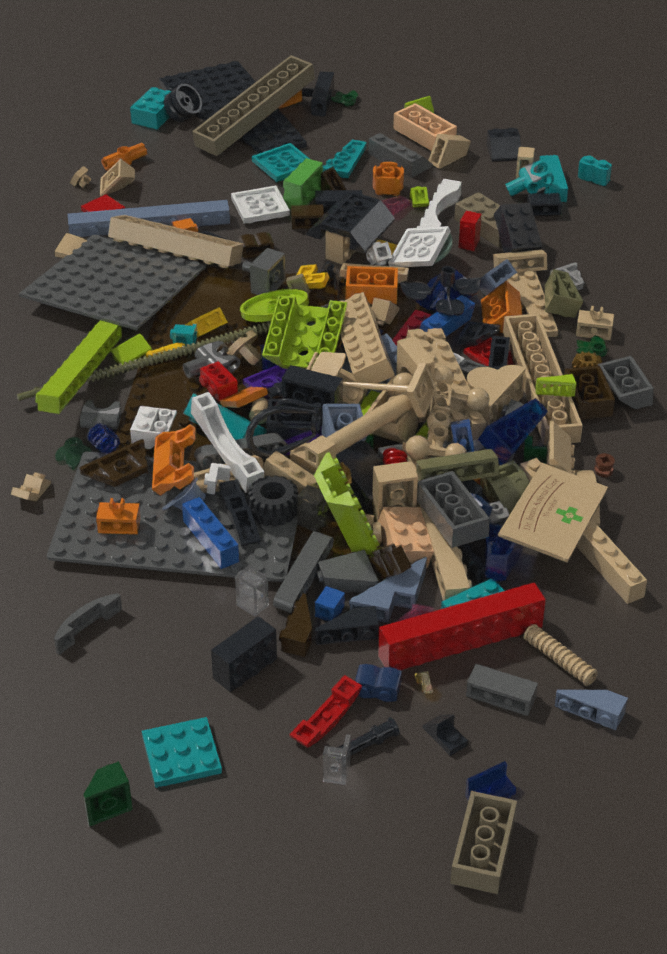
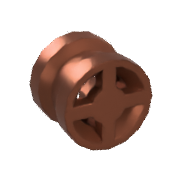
[594,453,615,477]

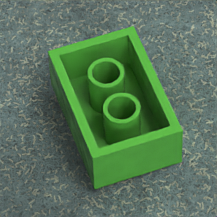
[283,158,323,209]

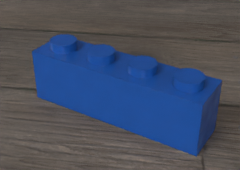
[420,295,475,337]
[182,497,239,569]

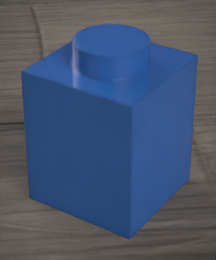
[315,586,345,621]

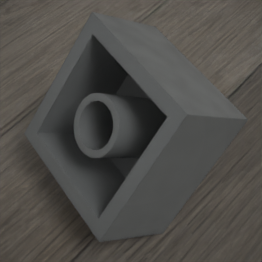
[242,248,285,295]

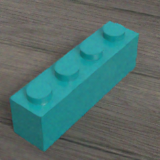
[537,155,568,202]

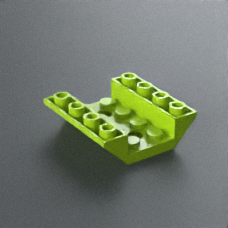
[262,295,348,370]
[314,452,380,555]

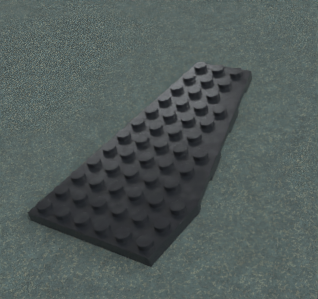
[159,61,307,153]

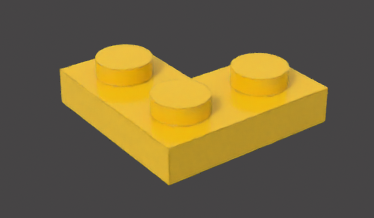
[297,264,329,289]

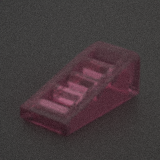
[381,196,412,215]

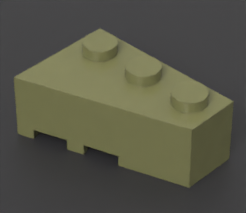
[545,269,584,318]

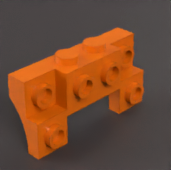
[152,424,196,496]

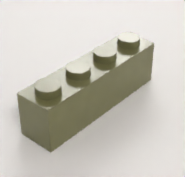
[416,449,499,481]

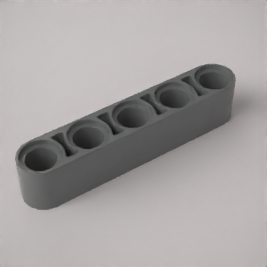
[194,433,287,470]
[273,531,334,613]

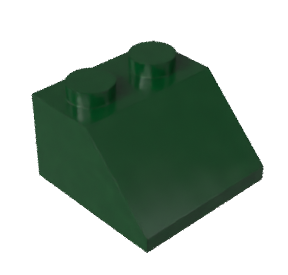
[83,761,133,827]

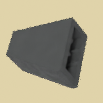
[316,550,378,593]

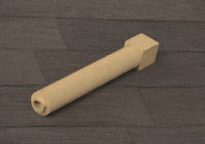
[305,392,413,468]

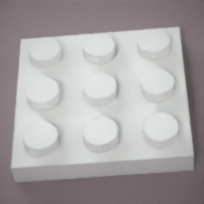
[231,186,290,224]
[388,226,451,267]

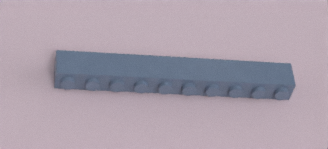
[68,200,230,237]

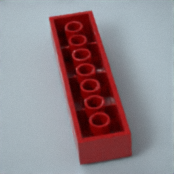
[378,582,546,671]

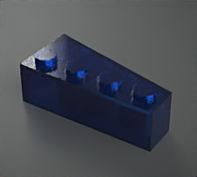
[478,398,548,465]
[484,523,524,581]

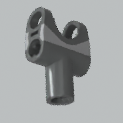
[183,341,240,378]
[80,400,121,445]

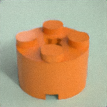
[373,162,404,196]

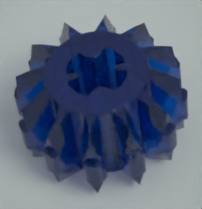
[87,423,120,454]

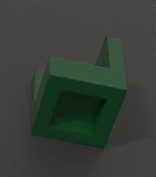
[523,436,547,464]

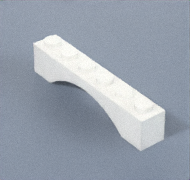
[417,179,462,228]
[191,392,264,493]

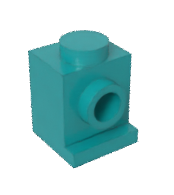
[170,324,197,347]

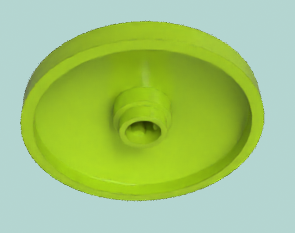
[240,289,309,322]

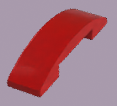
[289,675,362,748]

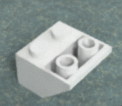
[130,406,177,449]

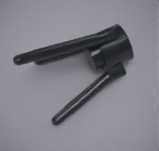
[310,261,338,293]

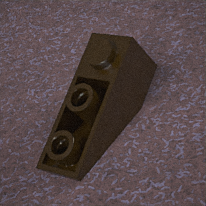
[279,593,312,657]

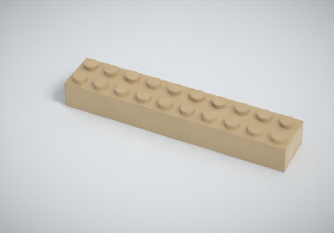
[503,314,582,446]

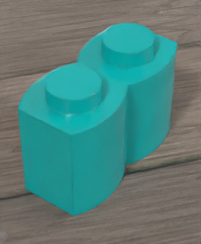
[578,156,612,186]

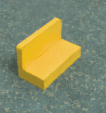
[185,307,228,337]

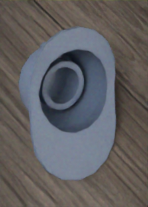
[162,477,206,510]

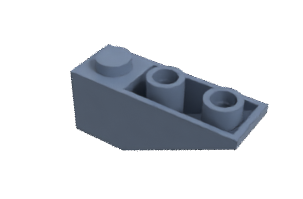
[555,690,628,730]

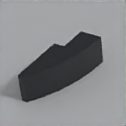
[488,336,510,370]

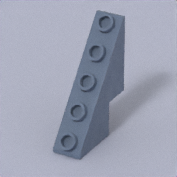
[349,557,427,623]

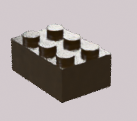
[564,365,615,420]

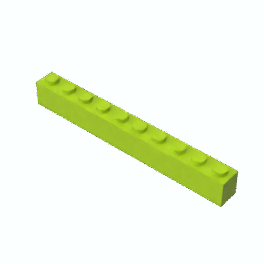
[35,320,122,414]

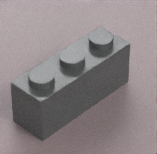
[466,664,538,716]

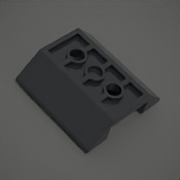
[306,191,395,254]

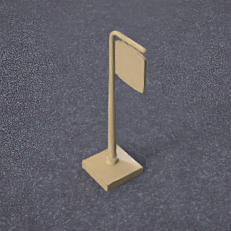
[307,352,437,417]

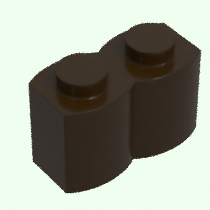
[238,232,274,259]
[368,543,412,580]

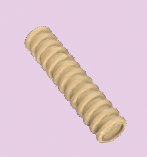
[524,624,598,686]

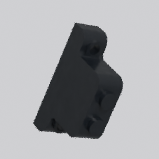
[336,441,384,511]

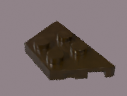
[79,439,148,487]

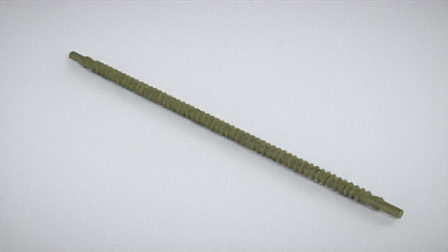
[17,321,271,401]

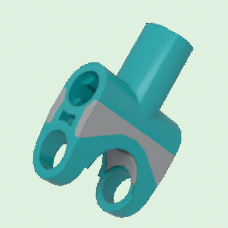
[505,160,554,197]

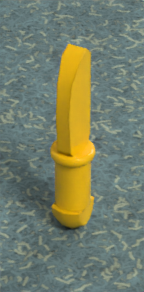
[146,343,185,358]

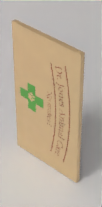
[498,463,608,562]

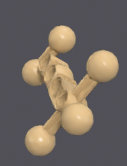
[392,366,490,460]

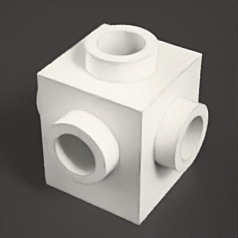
[366,242,392,266]

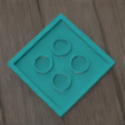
[252,143,310,182]
[142,717,222,788]

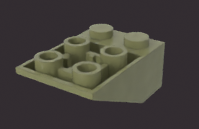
[480,461,530,515]

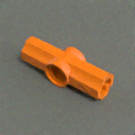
[101,143,147,171]

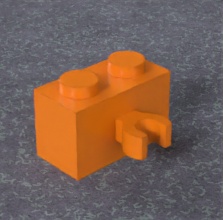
[96,498,141,535]

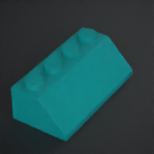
[184,393,267,440]

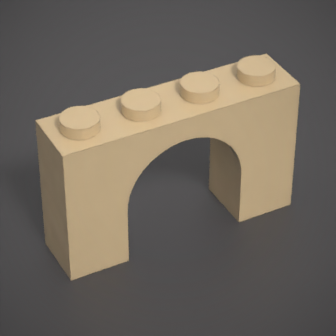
[396,336,435,423]

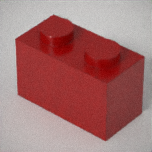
[458,210,482,251]

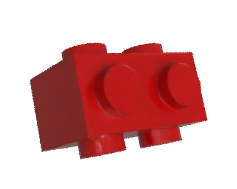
[199,361,238,401]

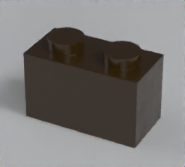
[291,205,324,230]

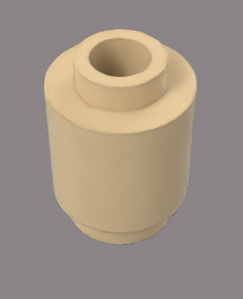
[249,397,268,424]

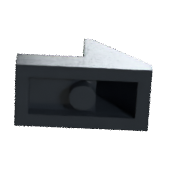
[422,714,468,756]

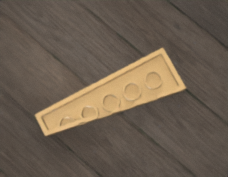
[507,271,558,337]

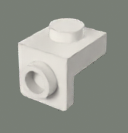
[204,463,231,494]

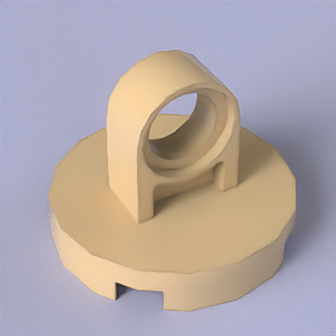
[226,330,261,365]

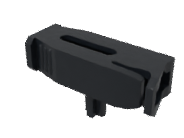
[302,71,334,116]

